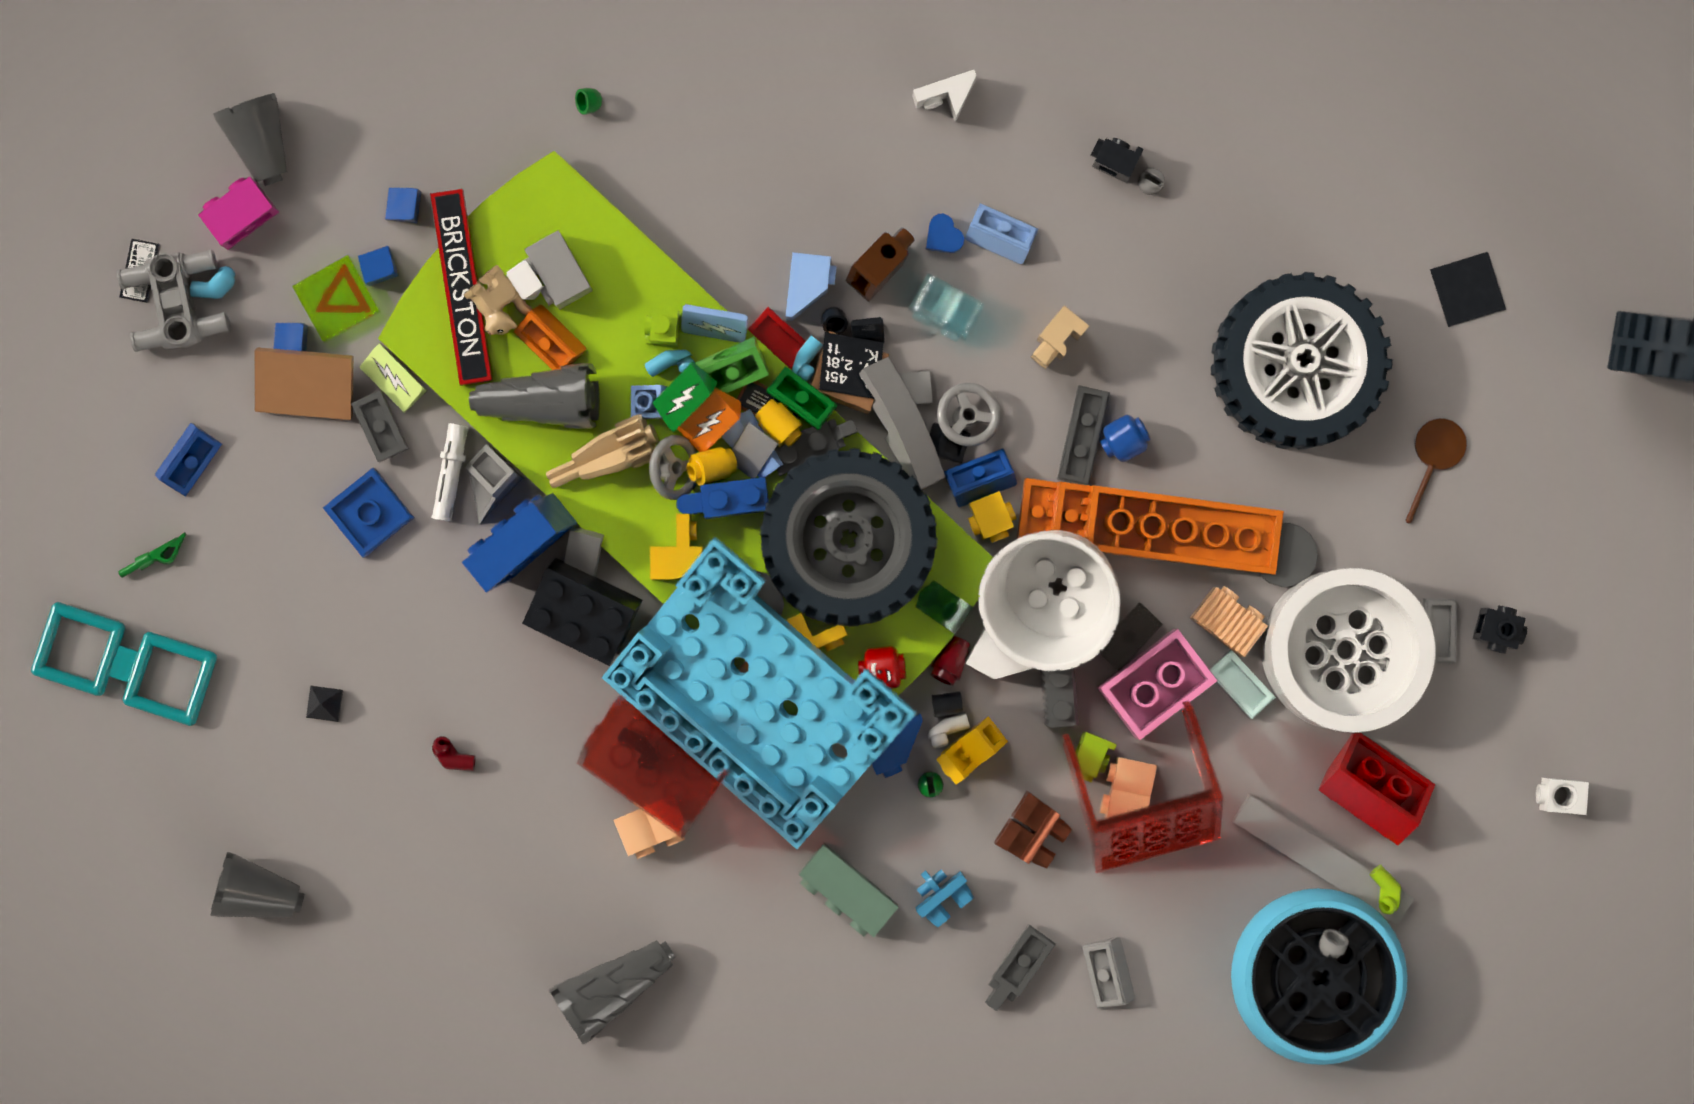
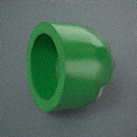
[575,88,603,115]
[918,771,944,798]

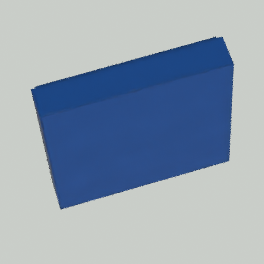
[323,468,414,558]

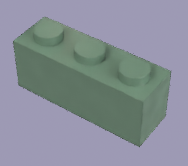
[799,843,899,937]

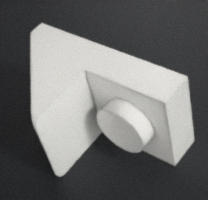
[913,70,976,121]

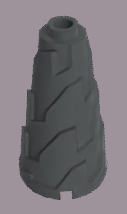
[469,363,600,429]
[549,940,676,1045]

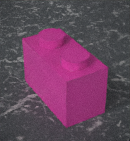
[198,176,279,250]

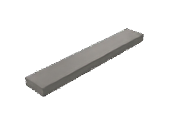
[1232,795,1415,926]

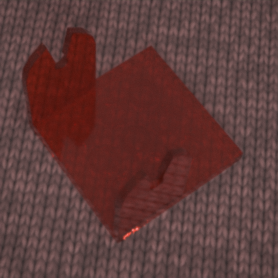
[576,694,729,839]
[1062,701,1224,873]

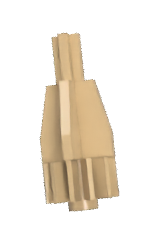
[546,414,659,488]

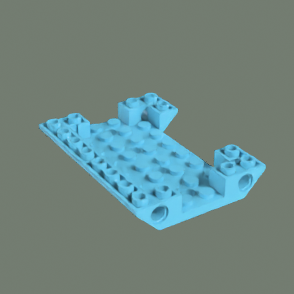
[602,537,917,849]

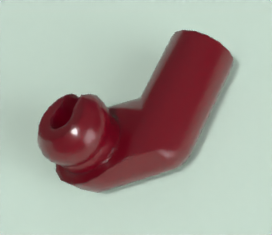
[432,736,476,771]

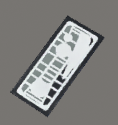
[119,238,159,303]

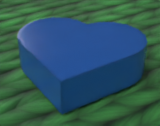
[926,213,964,253]

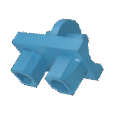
[915,869,974,927]

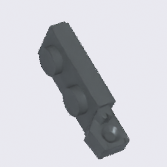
[774,419,858,476]
[985,924,1056,1011]

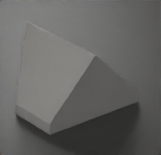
[465,444,523,525]

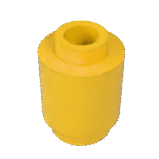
[755,399,803,447]
[686,447,737,486]

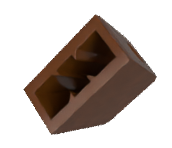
[845,227,915,302]

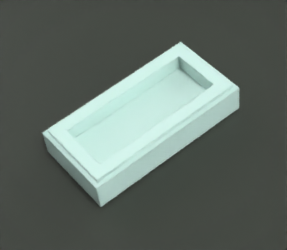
[1209,650,1276,719]

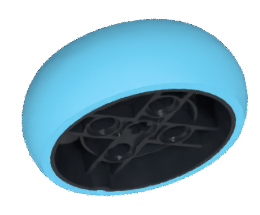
[1231,888,1408,1065]

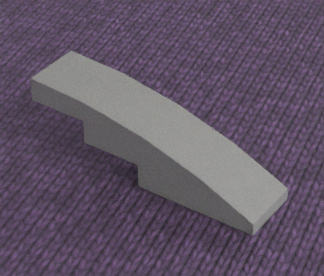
[859,357,945,490]

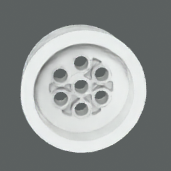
[1261,568,1435,732]

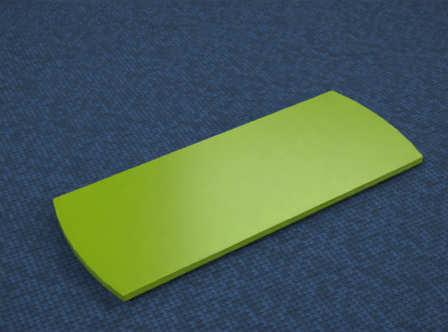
[378,151,994,745]

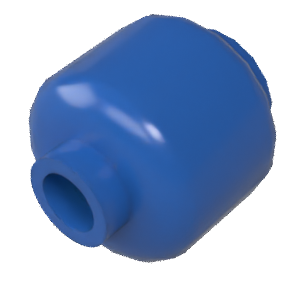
[1100,414,1151,462]

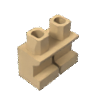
[1031,305,1089,369]

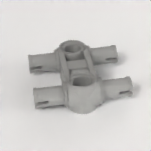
[117,249,231,352]

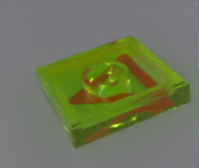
[292,255,381,343]

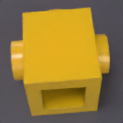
[968,491,1017,543]

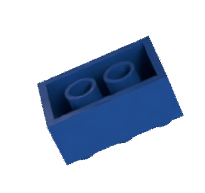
[462,493,577,593]

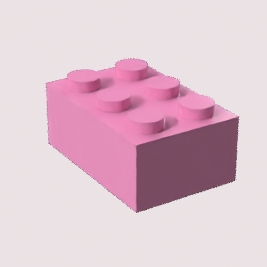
[1097,629,1217,740]

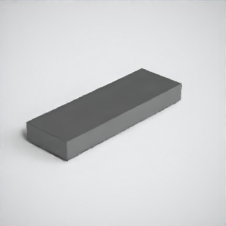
[1057,385,1110,485]

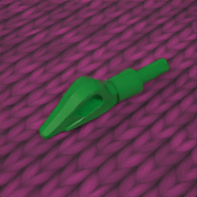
[118,532,186,578]

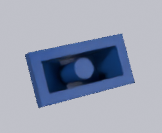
[872,713,923,778]

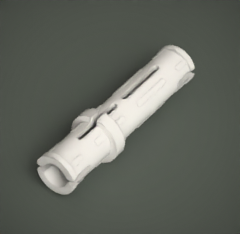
[431,423,469,522]

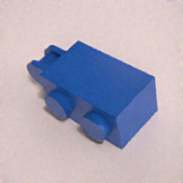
[676,477,769,520]

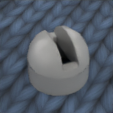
[1138,168,1165,195]
[1319,929,1349,958]

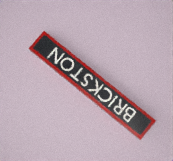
[430,189,493,386]

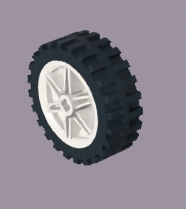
[1210,272,1393,450]

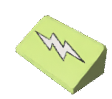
[359,343,427,413]

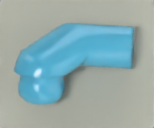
[190,266,235,299]
[792,336,823,382]
[645,350,695,377]

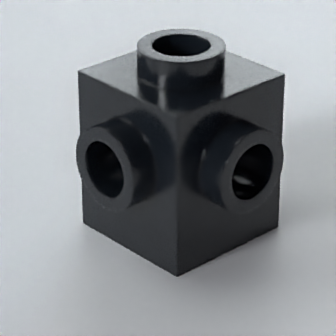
[1473,605,1527,654]

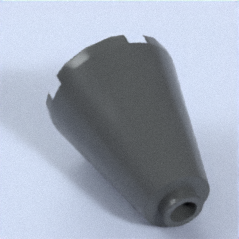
[213,93,287,186]
[210,852,305,917]

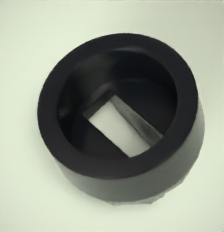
[821,307,848,334]

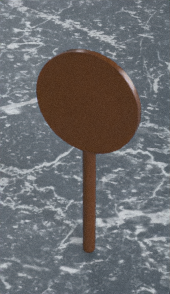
[1406,418,1467,524]

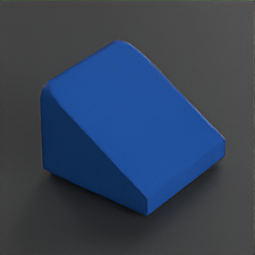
[385,188,421,224]
[358,246,399,287]
[274,323,308,351]

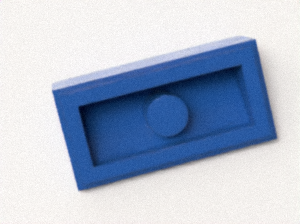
[155,423,222,497]
[944,448,1017,507]

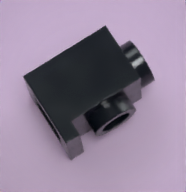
[1090,138,1144,183]

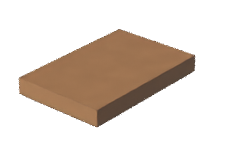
[254,347,354,420]

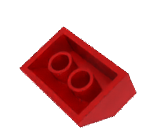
[1318,732,1435,846]

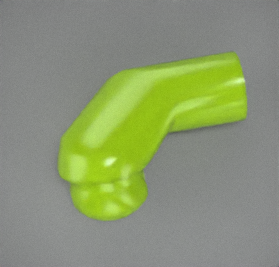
[1369,864,1401,915]

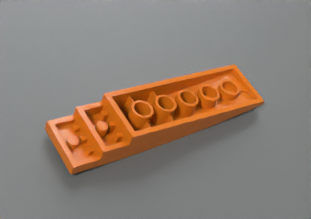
[1017,478,1284,575]

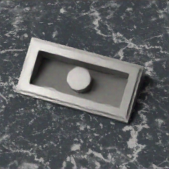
[1082,937,1135,1009]

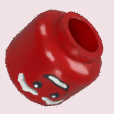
[858,646,906,689]

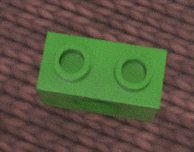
[695,337,769,393]

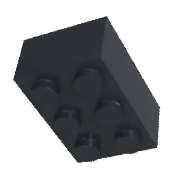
[522,558,643,666]

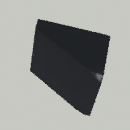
[851,317,885,345]
[929,423,971,464]

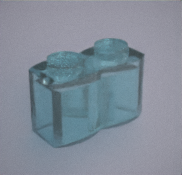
[909,273,984,342]

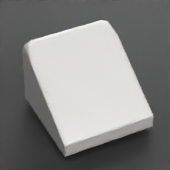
[506,260,542,300]

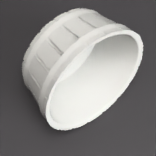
[979,530,1120,671]

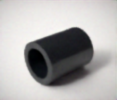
[931,691,963,717]

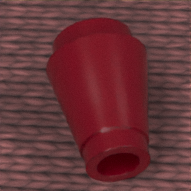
[930,636,971,686]

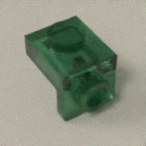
[915,580,973,634]

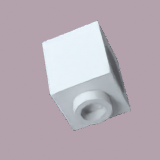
[1536,778,1589,815]

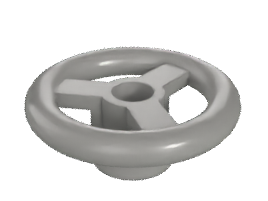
[937,383,1000,446]
[649,435,698,500]

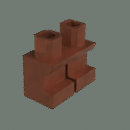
[994,791,1072,869]

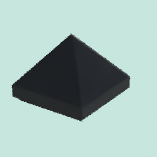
[306,686,343,722]

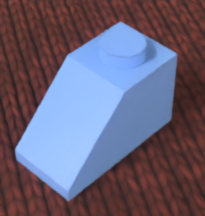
[785,252,837,321]

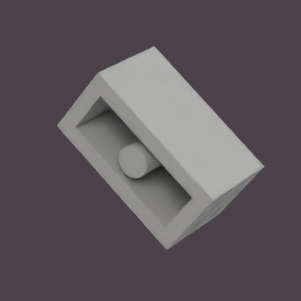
[524,230,593,310]

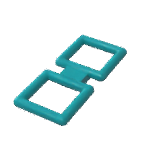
[31,602,217,726]

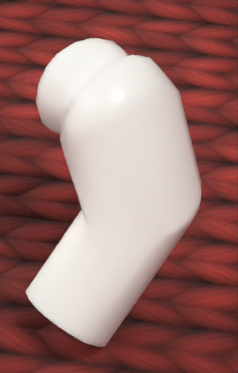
[928,713,970,749]

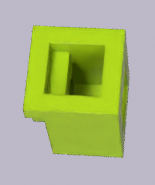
[644,308,681,347]
[1069,731,1117,783]

